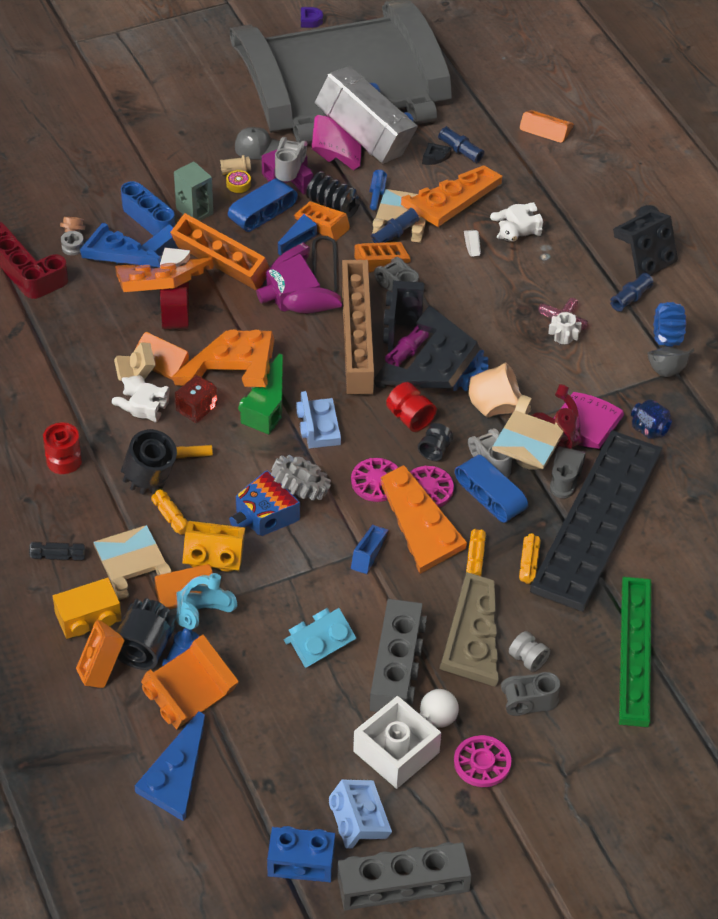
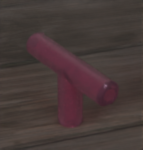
[538,298,588,330]

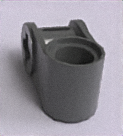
[374,257,419,291]
[550,446,586,498]
[501,672,560,716]

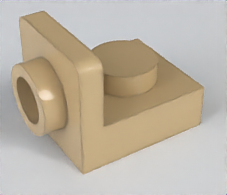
[114,342,155,381]

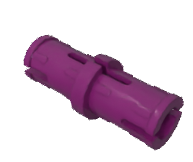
[385,326,429,367]

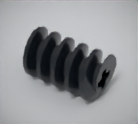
[306,171,360,219]

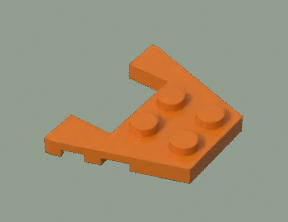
[115,257,214,292]
[172,329,275,387]

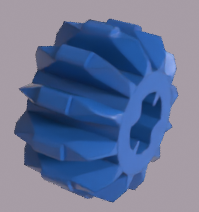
[653,302,686,347]

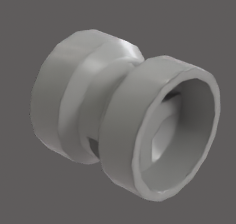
[509,631,550,672]

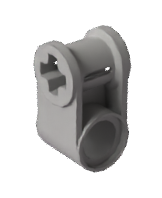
[275,137,307,181]
[468,428,512,478]

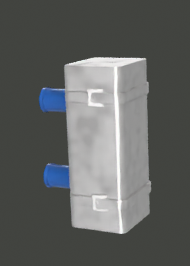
[315,66,418,164]

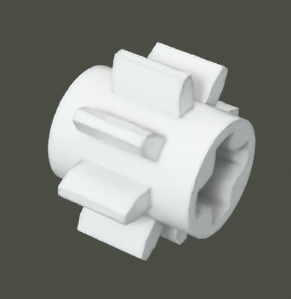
[549,312,582,344]

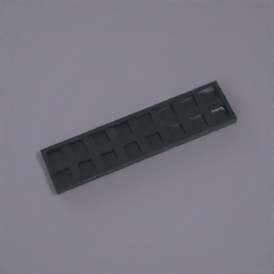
[530,430,662,612]

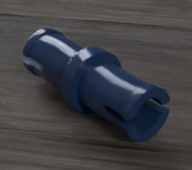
[438,126,485,164]
[371,208,420,243]
[610,273,654,311]

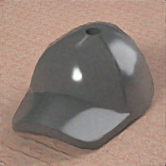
[235,127,280,160]
[647,346,694,377]

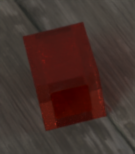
[175,375,217,423]

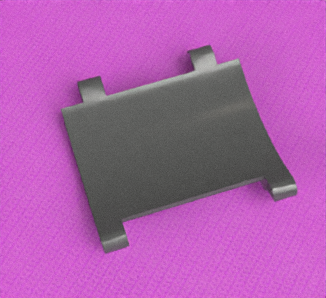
[230,0,452,145]

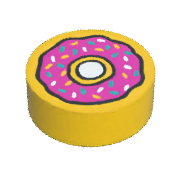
[226,170,251,193]

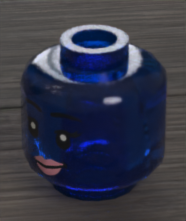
[631,399,672,439]

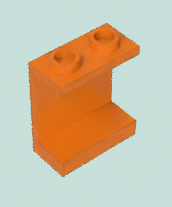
[141,635,239,730]

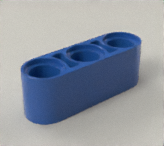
[228,178,298,232]
[121,181,175,236]
[455,454,528,523]

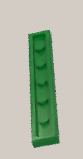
[619,577,651,727]

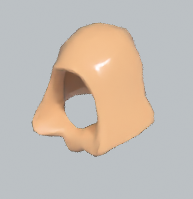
[469,363,531,418]

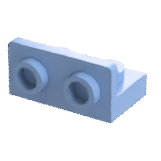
[296,391,341,448]
[329,780,392,848]

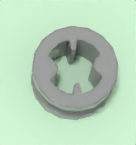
[61,231,84,255]

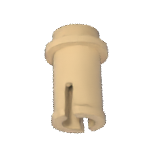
[220,155,251,175]

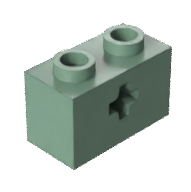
[174,161,213,221]

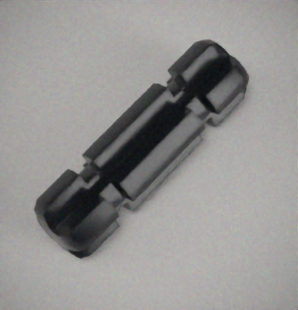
[29,542,86,560]

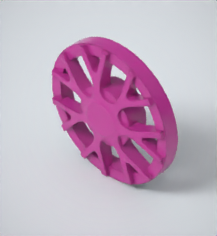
[351,458,398,502]
[410,466,454,508]
[454,735,511,787]

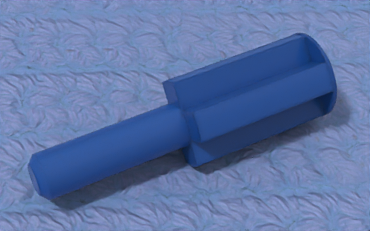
[369,170,387,210]

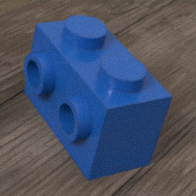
[267,826,335,882]

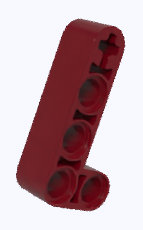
[0,222,68,299]
[160,264,189,329]

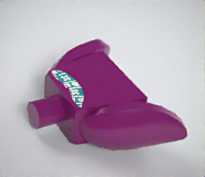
[256,242,342,314]

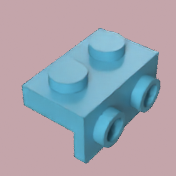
[284,608,356,668]

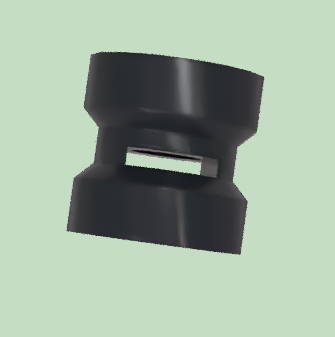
[418,423,453,461]

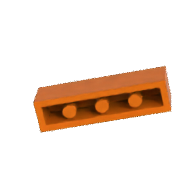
[170,213,270,290]

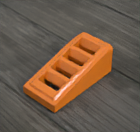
[294,201,350,241]
[355,242,410,273]

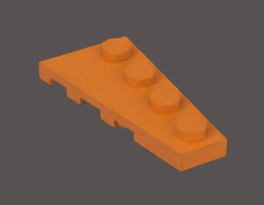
[401,165,502,227]

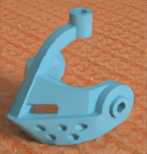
[176,573,237,630]

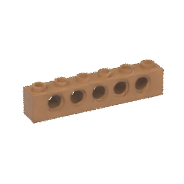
[342,260,374,394]

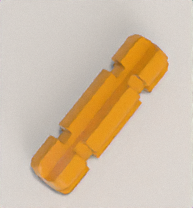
[151,489,188,535]
[466,529,486,576]
[519,533,541,584]

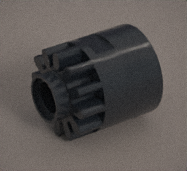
[121,429,177,495]
[116,598,177,670]

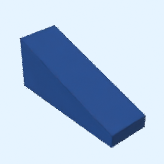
[278,214,317,256]
[139,224,179,266]
[351,525,389,574]

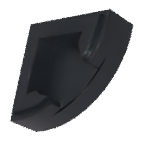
[422,143,452,165]

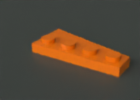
[381,465,467,574]

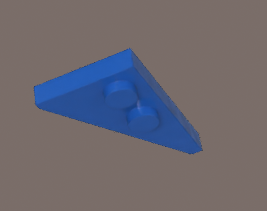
[80,223,161,267]
[135,711,205,821]

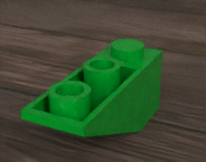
[238,354,283,435]

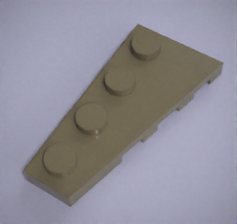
[439,572,498,687]

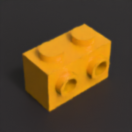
[183,521,245,572]
[53,578,122,639]

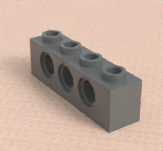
[370,599,427,712]
[337,842,471,911]

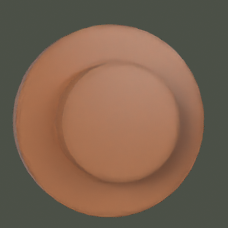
[60,216,85,233]

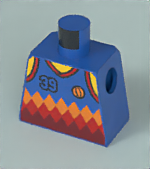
[229,470,300,536]

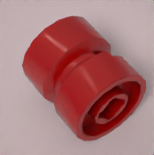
[386,382,437,432]
[43,422,82,474]

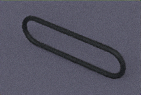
[312,236,338,293]

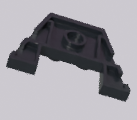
[374,306,480,388]

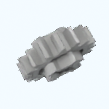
[271,455,331,501]

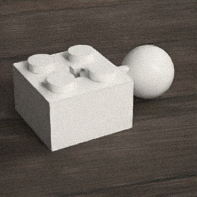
[353,689,459,789]

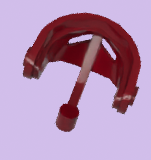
[530,384,582,449]

